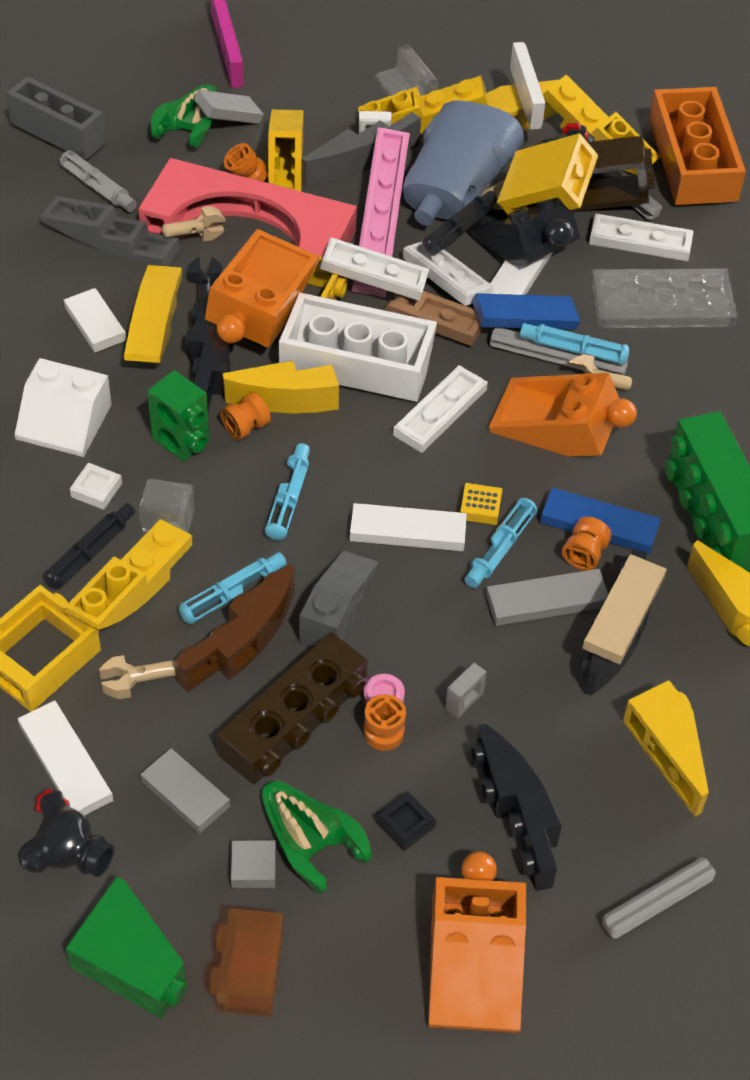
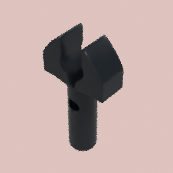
[188,257,223,304]

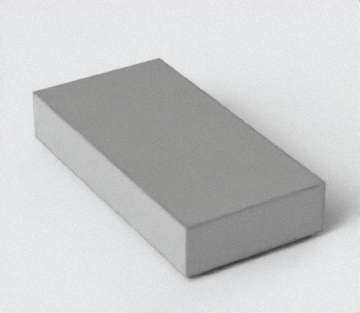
[194,90,264,124]
[140,748,230,834]

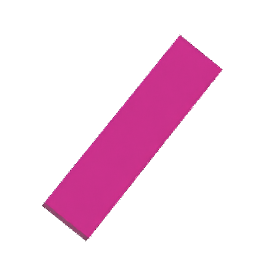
[210,0,243,88]

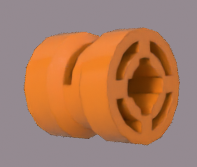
[223,143,268,182]
[220,392,271,441]
[562,516,612,571]
[364,694,406,751]

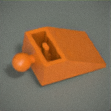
[205,229,320,348]
[488,373,637,456]
[428,851,526,1033]

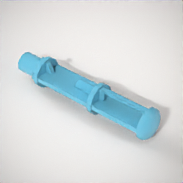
[520,323,629,365]
[265,443,310,541]
[464,498,537,588]
[178,552,287,625]

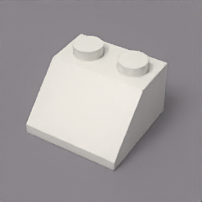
[15,358,112,457]

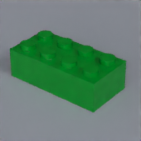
[665,411,750,572]

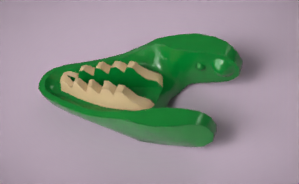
[151,84,217,148]
[262,781,372,894]

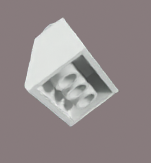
[279,292,437,402]

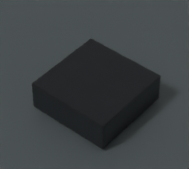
[376,791,436,851]

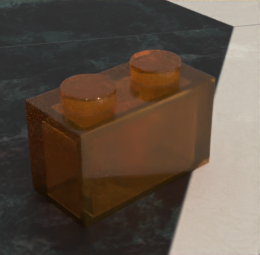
[209,908,284,1017]

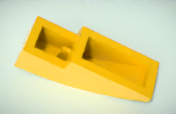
[222,361,339,413]

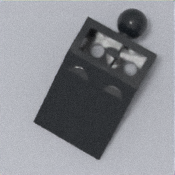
[466,198,581,264]

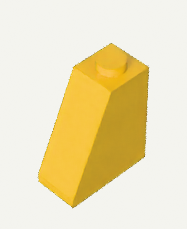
[268,109,304,192]

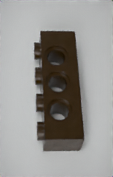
[216,632,367,785]

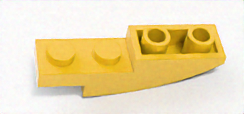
[543,75,661,175]
[358,76,488,134]
[65,519,192,630]

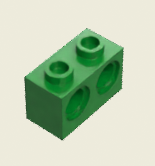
[147,370,210,462]

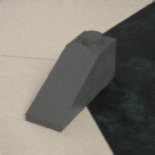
[299,550,379,648]

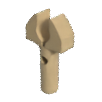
[162,206,226,242]
[566,354,632,391]
[99,655,176,699]

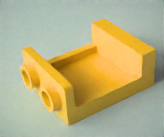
[497,133,598,215]

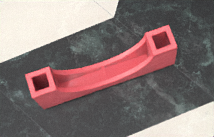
[139,158,357,257]

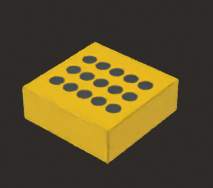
[460,483,503,525]

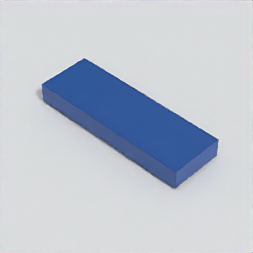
[472,293,580,330]
[540,488,661,554]

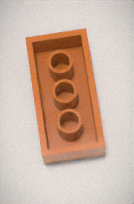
[649,87,746,205]

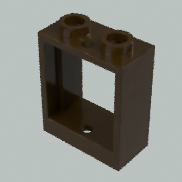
[573,135,655,212]

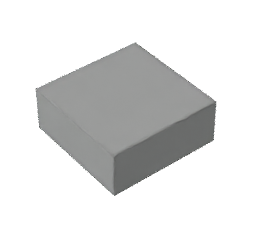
[445,662,487,719]
[231,840,276,888]

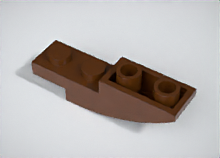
[175,563,295,693]

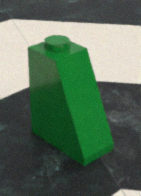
[66,876,188,1019]

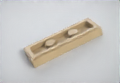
[583,554,667,664]

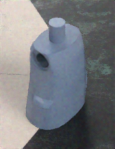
[403,100,524,226]

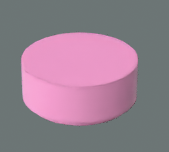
[363,674,405,706]

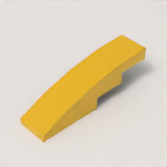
[124,265,182,363]

